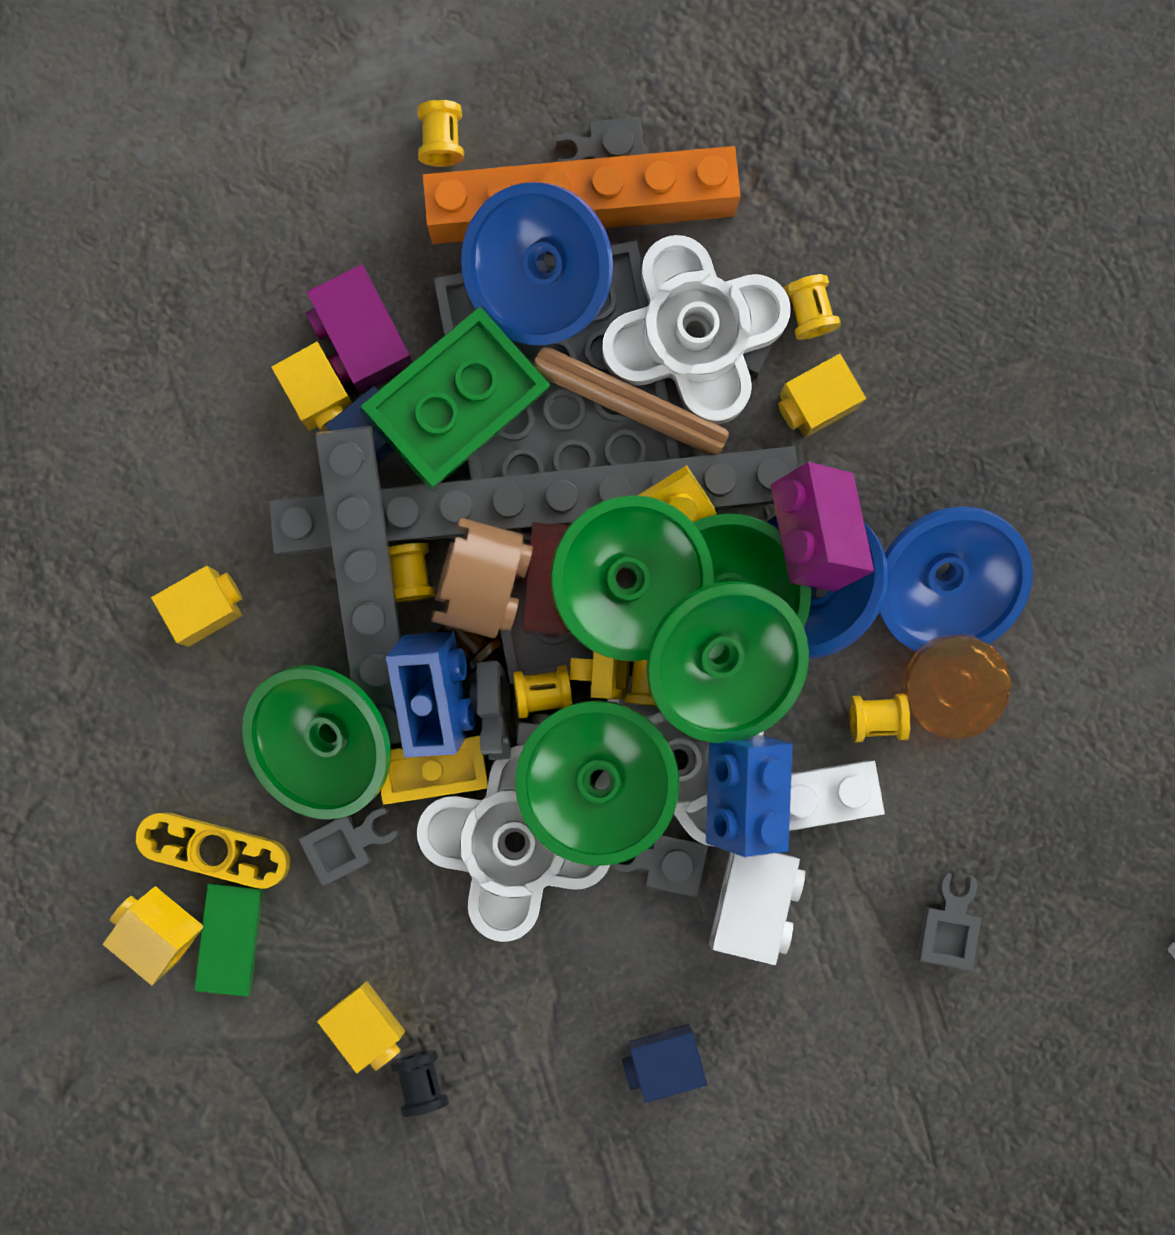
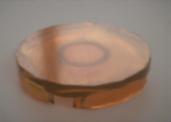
[904,634,1011,739]

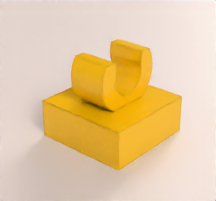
[570,652,630,699]

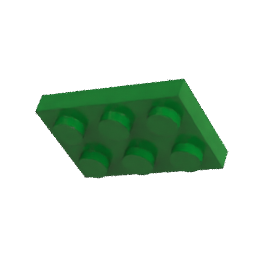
[360,307,551,491]

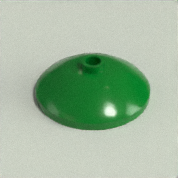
[551,496,714,661]
[693,514,811,658]
[646,581,809,743]
[242,665,391,819]
[515,701,679,866]

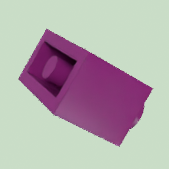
[305,264,413,395]
[771,462,874,592]

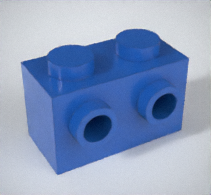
[386,631,475,758]
[706,734,793,857]

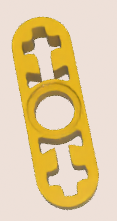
[136,813,290,889]

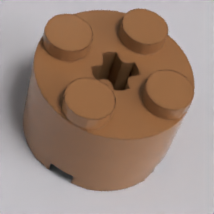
[431,517,533,638]

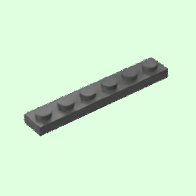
[315,426,402,745]

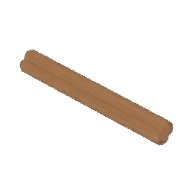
[533,346,729,455]

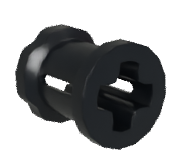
[390,1050,449,1117]

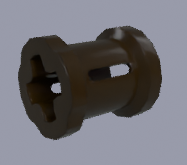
[437,625,503,675]

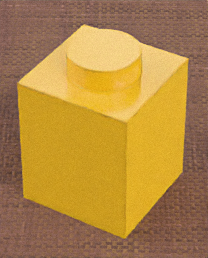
[271,342,352,431]
[778,354,866,439]
[151,566,243,647]
[102,886,204,986]
[317,981,405,1073]

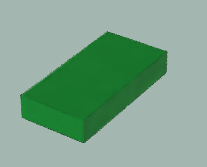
[194,883,264,997]

